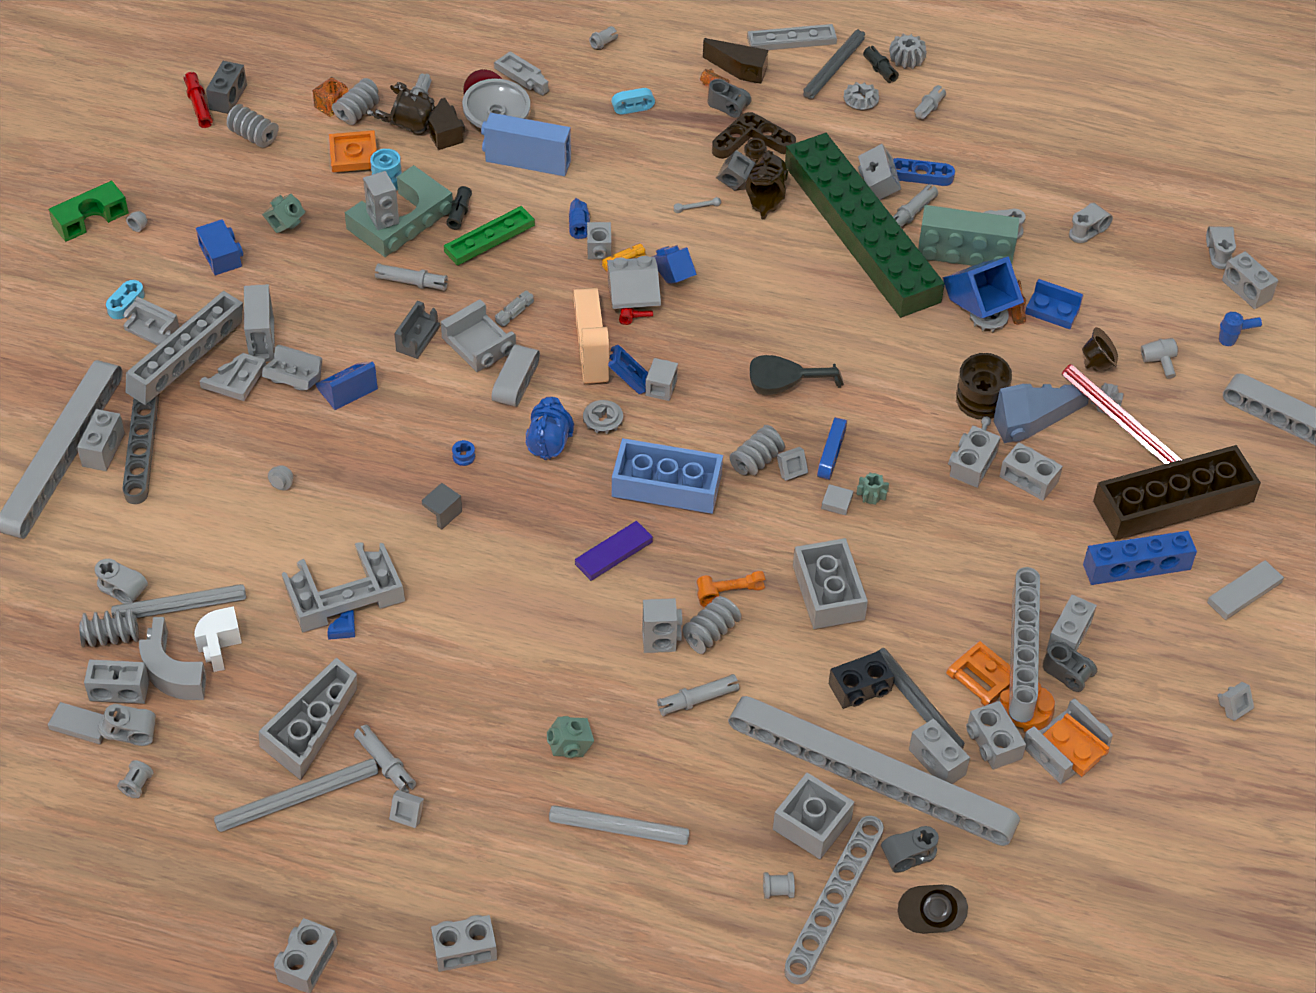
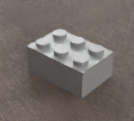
[793,538,868,629]

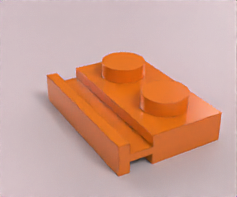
[1043,713,1110,777]

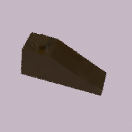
[703,38,769,84]

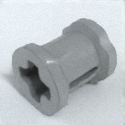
[117,760,154,798]
[763,872,795,899]

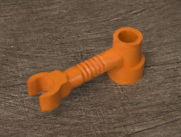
[697,571,766,607]

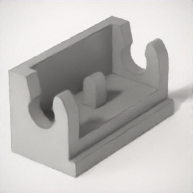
[123,296,179,346]

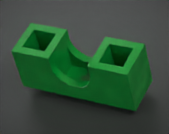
[48,180,129,242]

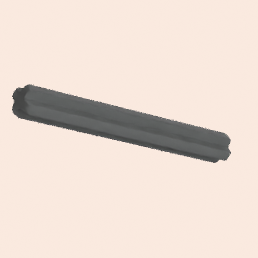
[803,29,865,99]
[876,648,965,749]

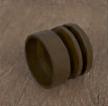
[956,353,1012,420]

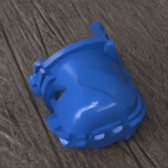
[526,397,574,460]

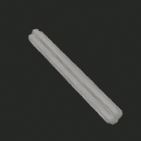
[111,584,246,618]
[549,805,690,845]

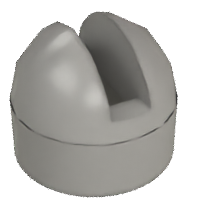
[126,211,147,232]

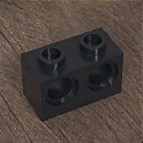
[828,651,894,709]

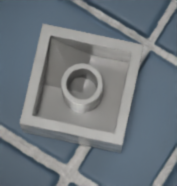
[773,773,855,860]

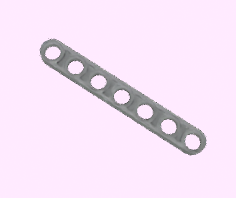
[784,816,884,984]

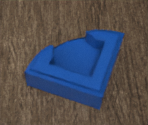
[327,610,355,640]

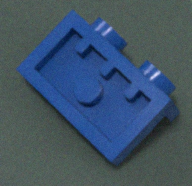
[1025,279,1083,330]

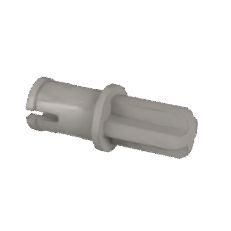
[411,73,432,101]
[914,85,946,119]

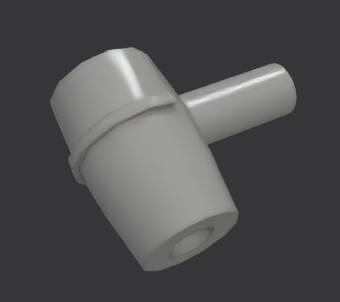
[1141,338,1178,379]

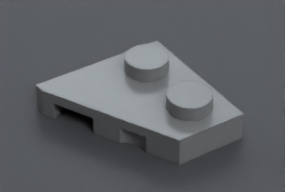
[200,353,266,401]

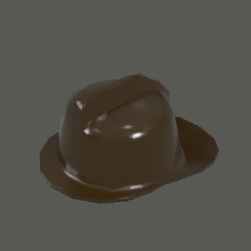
[1082,327,1118,372]
[897,884,968,934]

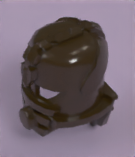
[366,82,436,135]
[746,150,789,219]

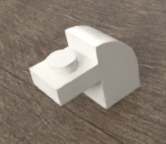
[195,606,242,672]

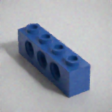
[1083,531,1197,585]

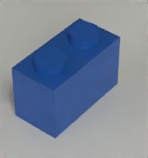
[196,219,243,275]

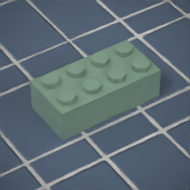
[918,205,1019,266]

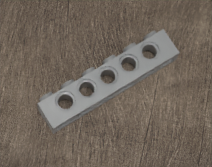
[125,291,243,405]

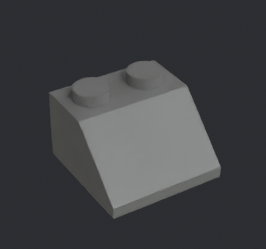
[607,256,661,309]

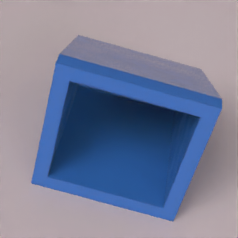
[942,256,1024,318]

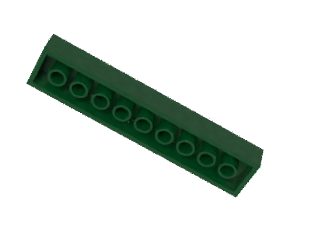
[785,133,945,318]

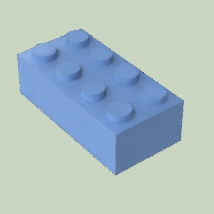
[612,438,723,514]

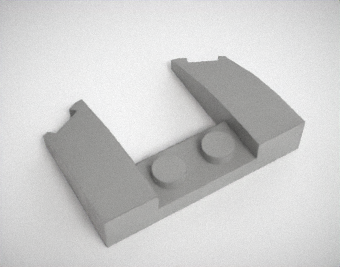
[282,542,405,633]

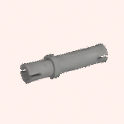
[893,184,938,227]
[375,263,448,291]
[657,674,739,716]
[354,725,416,793]

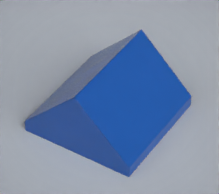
[315,361,378,410]

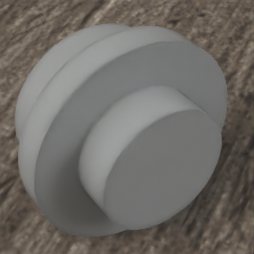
[268,465,293,490]

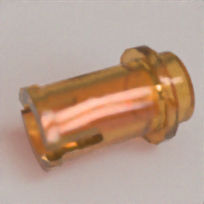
[700,69,730,86]

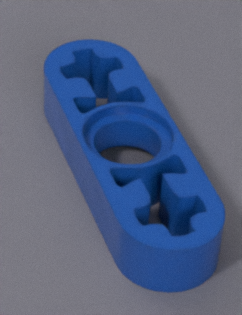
[893,158,955,186]
[817,417,847,480]

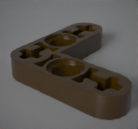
[712,112,796,159]

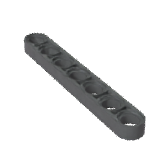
[122,393,160,504]

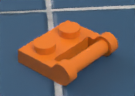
[946,641,1010,706]

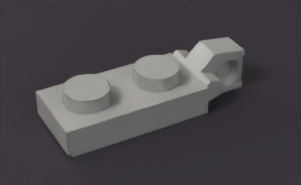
[494,51,549,95]

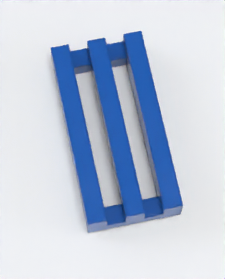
[608,345,648,394]

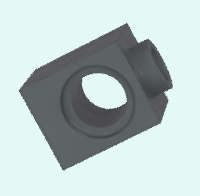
[716,150,755,191]

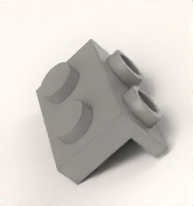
[262,345,322,390]

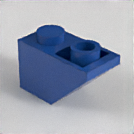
[652,245,697,283]

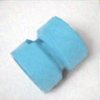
[370,149,402,191]

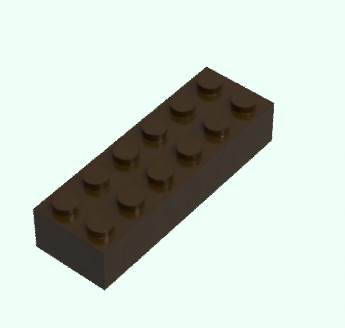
[1093,445,1261,540]

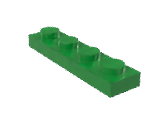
[443,206,535,266]

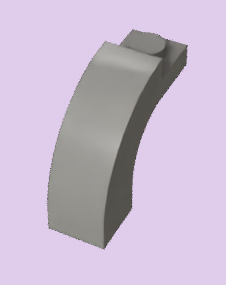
[139,617,206,700]

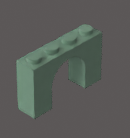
[344,165,453,257]

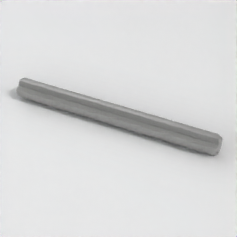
[214,759,378,832]

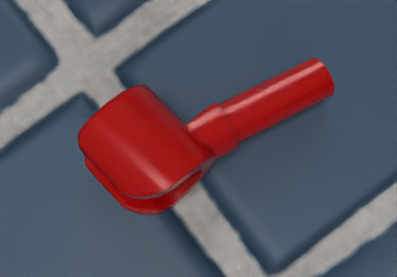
[619,308,653,325]

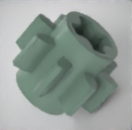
[856,472,889,505]

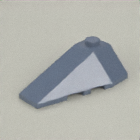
[993,384,1089,443]

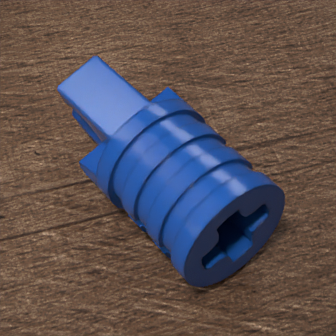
[569,198,590,239]

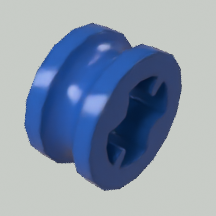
[452,440,475,466]

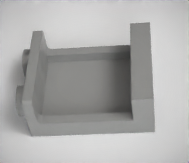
[441,299,516,372]
[1024,698,1113,784]

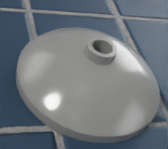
[462,79,530,128]

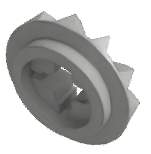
[844,82,879,110]
[970,309,1009,332]
[583,400,623,434]

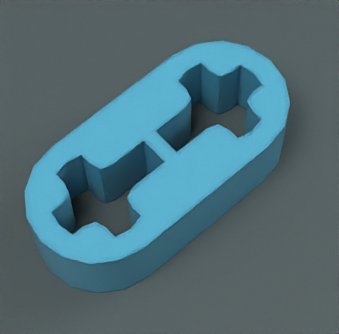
[611,88,655,114]
[106,280,145,319]

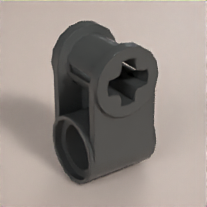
[707,79,752,118]
[1043,641,1098,692]
[881,826,939,873]

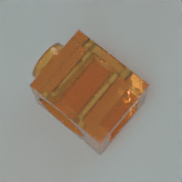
[312,77,348,117]

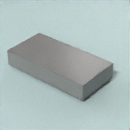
[48,702,104,744]

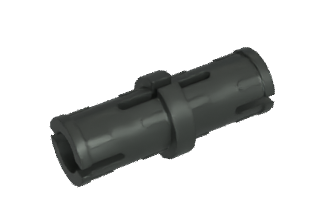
[863,45,899,83]
[446,186,472,230]

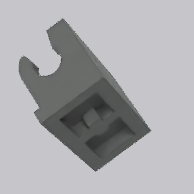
[394,300,441,359]

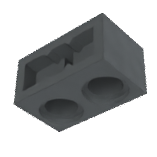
[206,61,247,114]

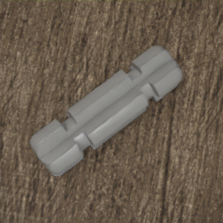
[495,290,534,327]

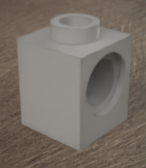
[587,222,611,259]
[646,358,678,401]

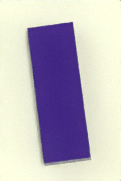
[575,520,653,581]

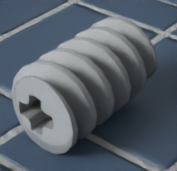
[332,78,380,125]
[227,104,279,148]
[730,425,785,476]
[682,596,741,654]
[79,608,139,648]

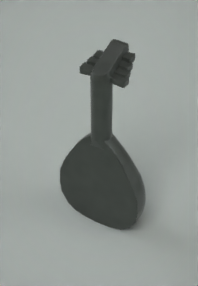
[749,355,844,395]

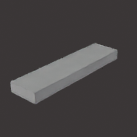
[747,24,837,50]

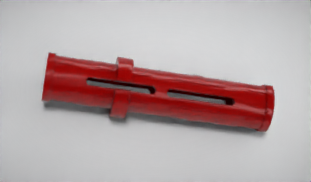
[183,72,213,128]

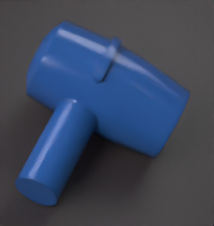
[1219,312,1262,346]

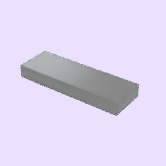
[1207,560,1284,620]

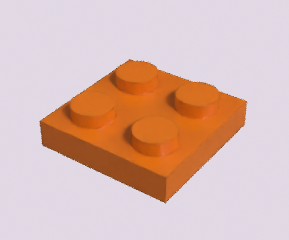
[329,130,377,172]

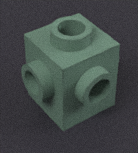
[262,193,306,233]
[547,716,594,758]

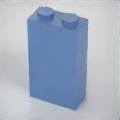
[481,113,571,176]

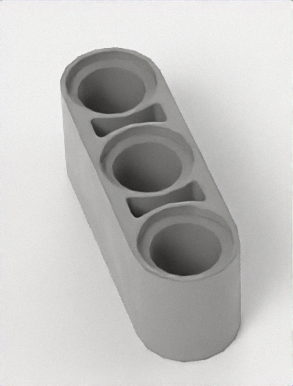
[492,344,540,407]

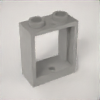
[244,284,275,362]

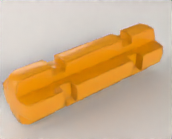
[602,243,646,272]

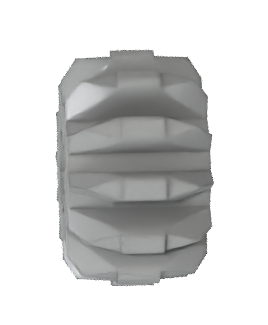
[889,34,927,69]

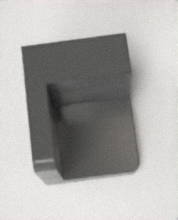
[422,483,462,530]

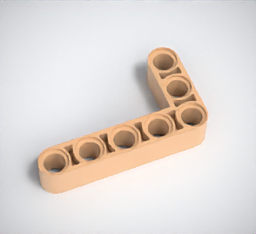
[573,288,609,384]

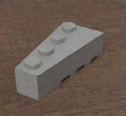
[259,658,357,780]

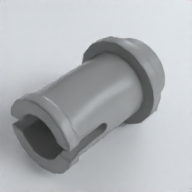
[589,26,618,49]

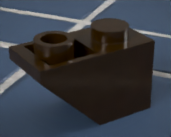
[428,98,465,150]

